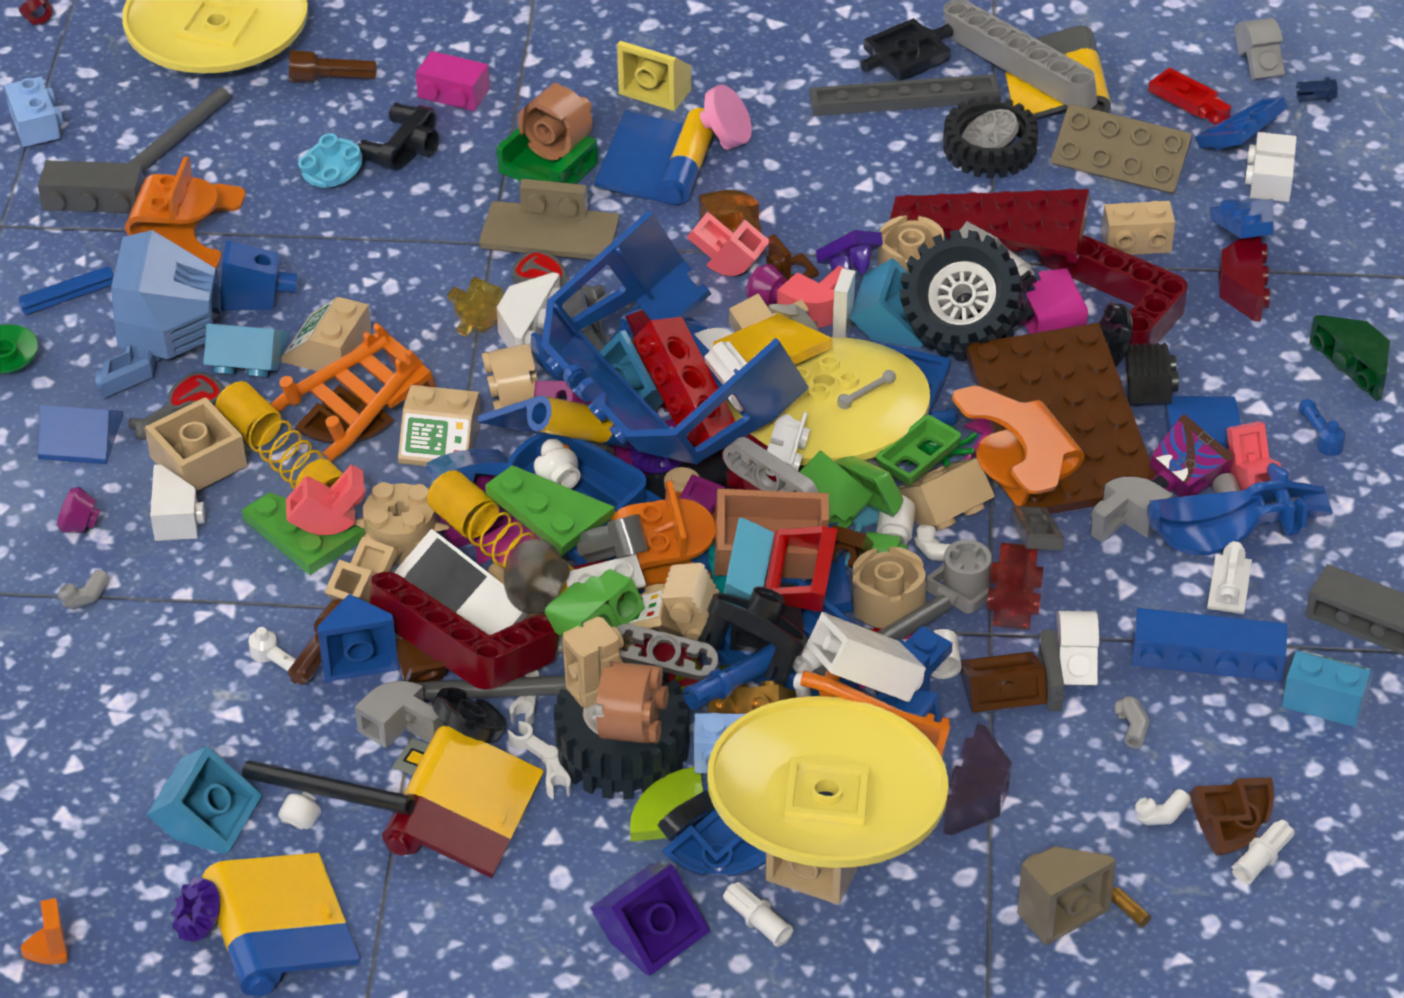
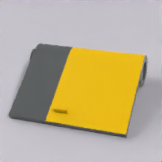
[1005,25,1111,118]

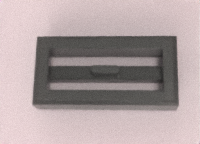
[1038,630,1065,712]

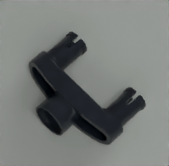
[358,102,439,170]
[698,586,808,685]

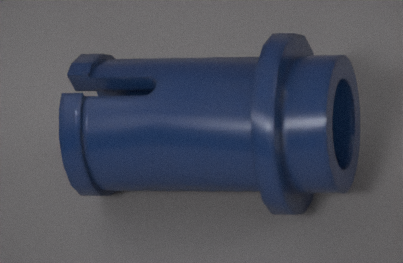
[1296,77,1338,102]

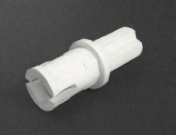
[1232,820,1294,885]
[723,882,793,947]

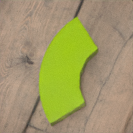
[630,767,703,842]

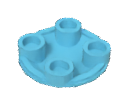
[298,133,363,188]

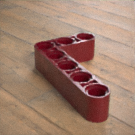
[1039,234,1188,346]
[369,572,559,690]

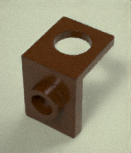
[766,234,819,281]
[395,638,446,682]

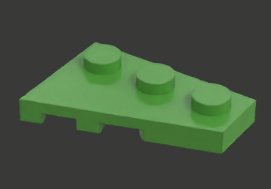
[485,465,615,556]
[241,492,365,575]

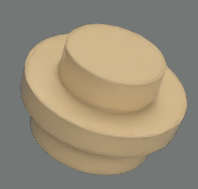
[664,467,699,493]

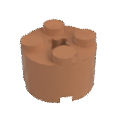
[518,83,593,160]
[596,662,669,744]

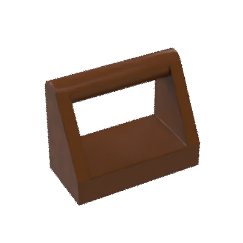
[960,651,1047,713]

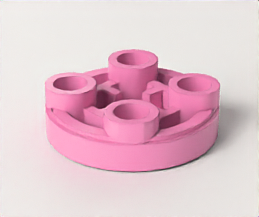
[700,84,752,150]

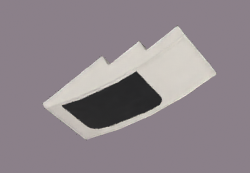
[394,529,532,635]

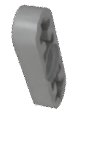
[723,437,819,493]
[616,624,718,681]

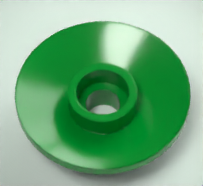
[0,324,38,374]

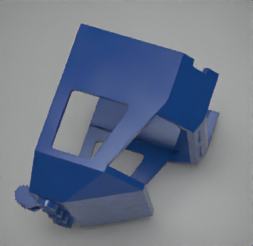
[541,210,809,464]

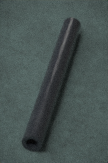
[242,760,415,815]

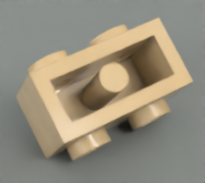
[1101,201,1175,255]

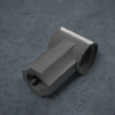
[576,514,648,563]

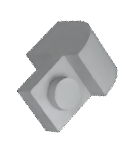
[1234,18,1285,81]
[1091,477,1173,542]
[354,681,444,749]

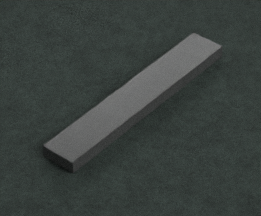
[809,74,1000,116]

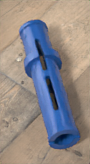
[683,643,776,710]

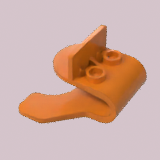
[125,156,246,269]
[952,386,1085,506]
[611,481,715,589]

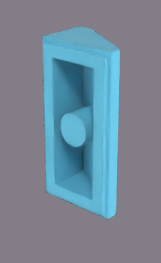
[724,518,774,600]

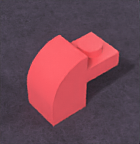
[686,212,769,276]
[777,265,846,328]
[1226,421,1281,490]
[286,464,366,535]

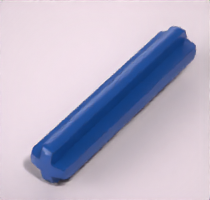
[18,266,114,315]

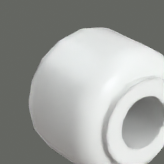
[278,792,321,830]

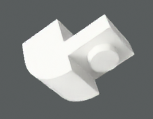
[1056,611,1099,686]

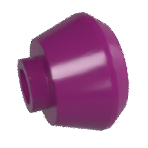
[746,264,787,307]
[56,486,101,533]

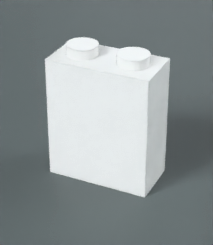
[806,612,926,702]

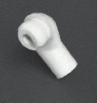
[914,525,951,562]
[1135,789,1191,826]

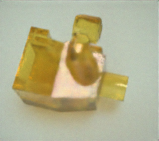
[447,277,504,336]

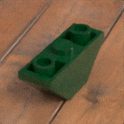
[1310,315,1390,401]

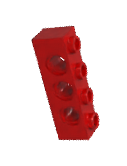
[633,317,735,450]

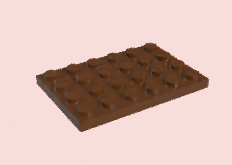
[965,323,1156,514]

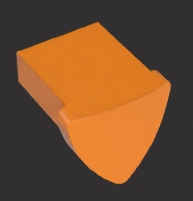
[20,898,68,964]

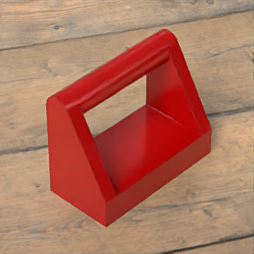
[765,526,837,612]

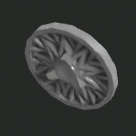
[962,109,1019,148]

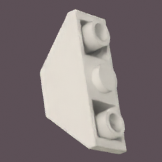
[496,272,560,352]

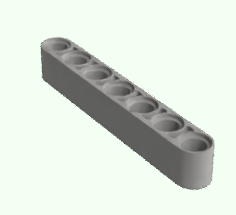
[943,0,1098,109]

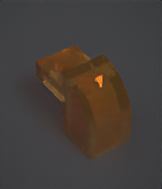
[699,190,762,233]

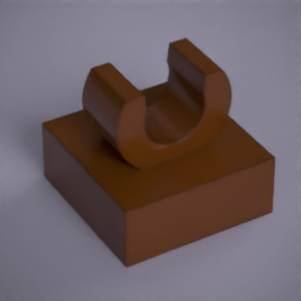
[831,524,874,569]

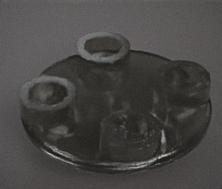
[504,539,570,614]

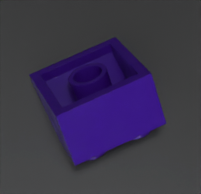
[590,863,710,976]

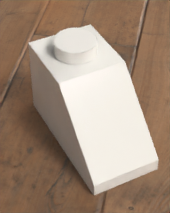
[150,464,205,541]

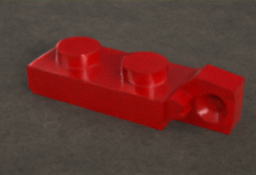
[1148,68,1232,125]

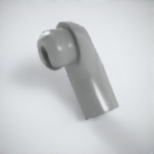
[58,570,110,609]
[1114,696,1150,749]

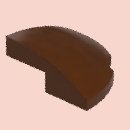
[295,384,394,444]
[1189,777,1274,856]

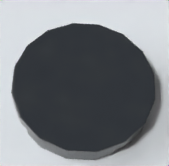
[432,687,505,742]

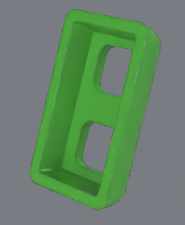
[876,415,961,486]
[834,456,904,517]

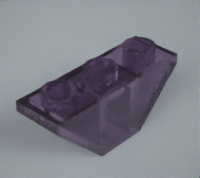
[942,724,1012,835]

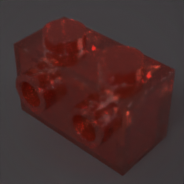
[987,542,1044,630]

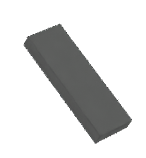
[1010,506,1064,550]

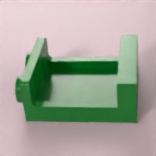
[496,128,598,184]

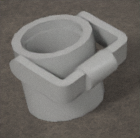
[926,540,994,614]

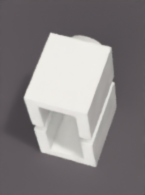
[1245,132,1297,202]

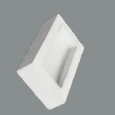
[833,268,855,338]

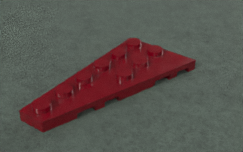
[890,189,1091,264]

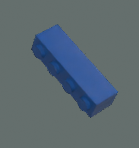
[1131,608,1288,682]

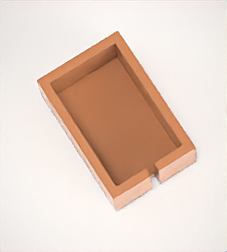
[714,489,829,579]

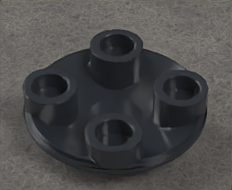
[1099,302,1132,367]

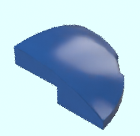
[661,809,766,877]

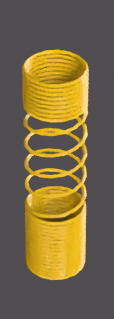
[215,381,343,489]
[427,470,574,606]

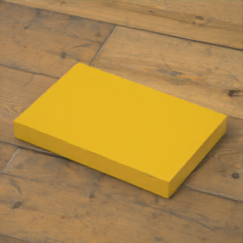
[713,313,832,365]

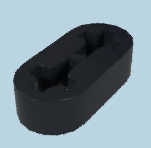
[657,790,715,841]

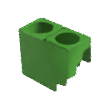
[800,450,872,528]
[545,569,645,637]

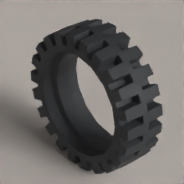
[943,96,1038,178]

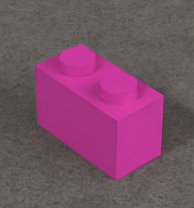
[415,51,490,111]

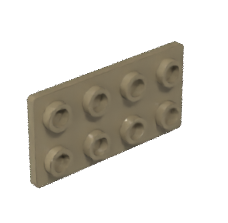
[1051,104,1192,194]
[479,179,620,260]

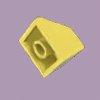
[617,41,691,111]

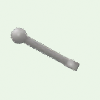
[837,370,896,409]

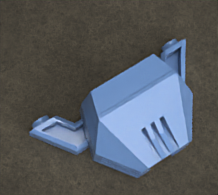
[95,230,221,399]

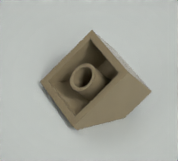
[1017,846,1116,946]

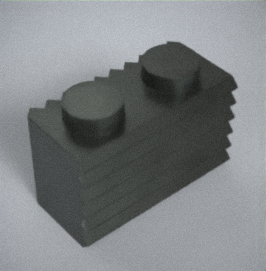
[1126,342,1179,405]

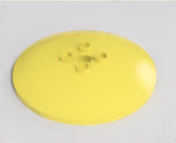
[122,0,308,73]
[725,337,930,465]
[707,696,949,868]

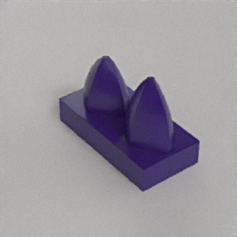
[816,230,883,275]

